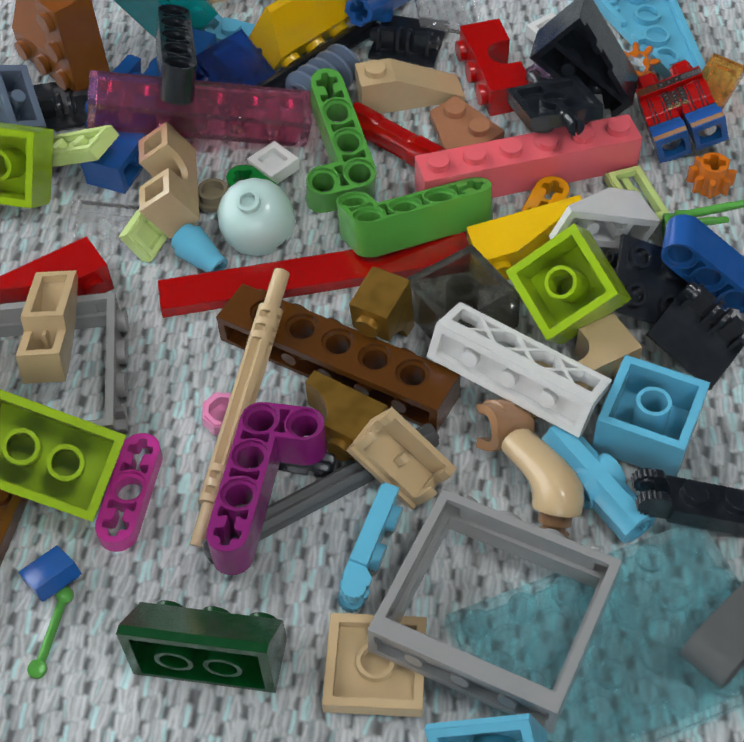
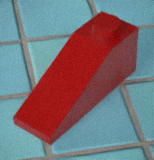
[0,236,114,304]

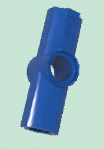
[345,0,411,27]

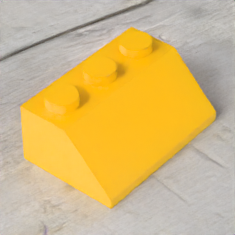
[246,0,350,74]

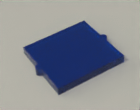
[196,29,276,102]

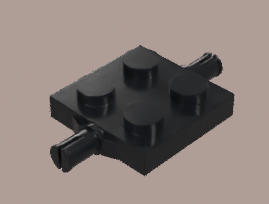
[507,70,603,136]

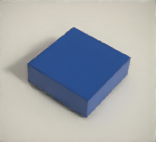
[18,545,82,602]

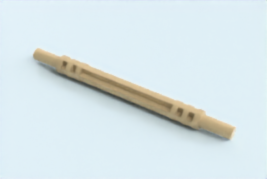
[189,268,290,548]

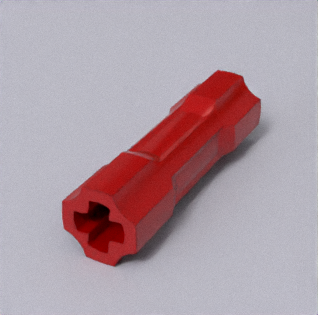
[353,101,447,168]

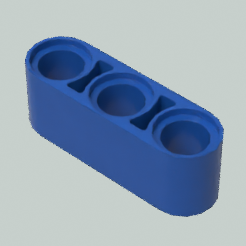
[661,214,744,314]

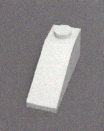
[548,187,661,249]

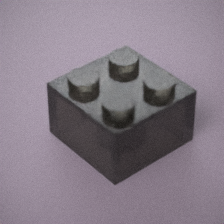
[406,244,521,339]

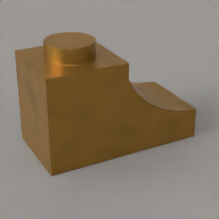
[349,266,415,342]
[305,370,388,461]

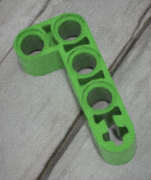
[306,68,377,213]
[336,177,493,257]

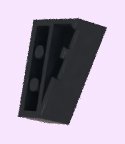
[529,0,639,117]

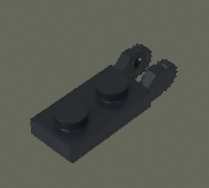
[631,467,744,536]

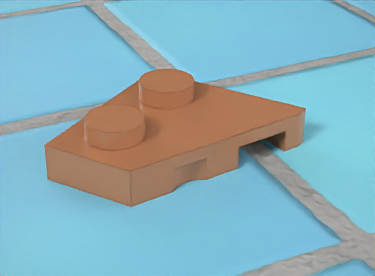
[430,95,505,149]

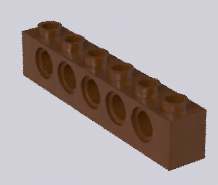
[216,283,461,432]

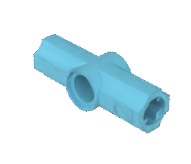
[541,425,656,544]

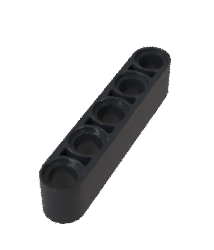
[156,4,197,105]

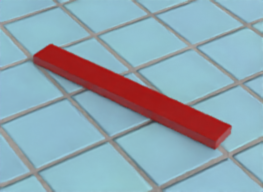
[158,232,473,318]

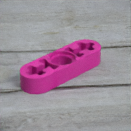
[95,433,163,552]

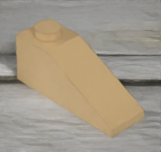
[355,58,465,114]

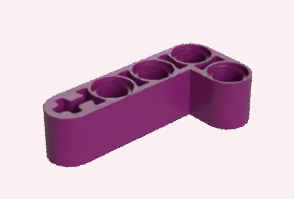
[206,402,327,575]

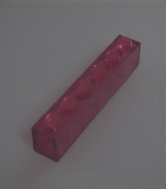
[87,70,312,147]

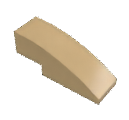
[16,270,78,384]

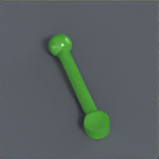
[27,586,74,679]

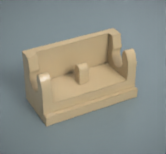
[346,407,457,510]

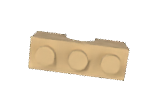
[138,121,200,239]
[532,313,643,420]

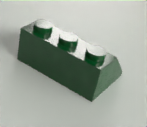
[116,600,287,693]

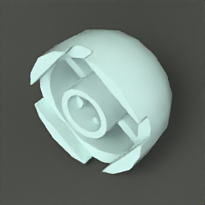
[217,178,296,256]

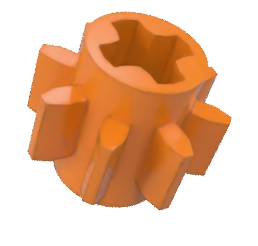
[624,42,661,85]
[686,152,737,199]

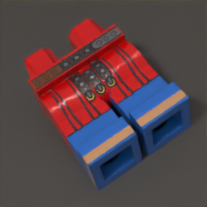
[635,60,729,163]

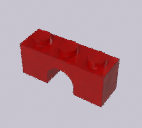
[455,18,528,116]

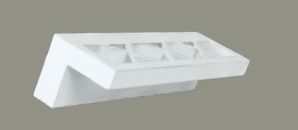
[426,302,612,438]

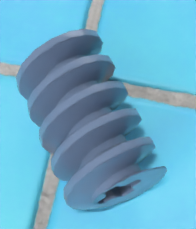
[285,43,360,115]

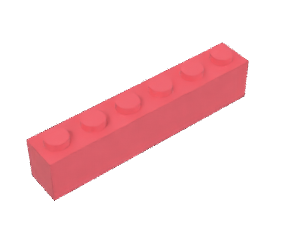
[415,114,643,198]

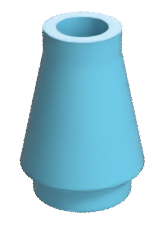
[171,223,228,272]

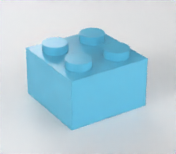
[592,355,710,477]

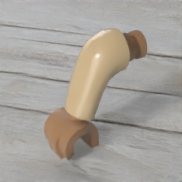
[476,399,585,539]

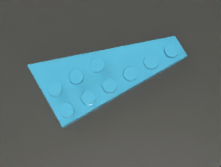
[594,0,710,84]

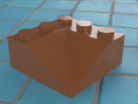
[12,0,110,92]

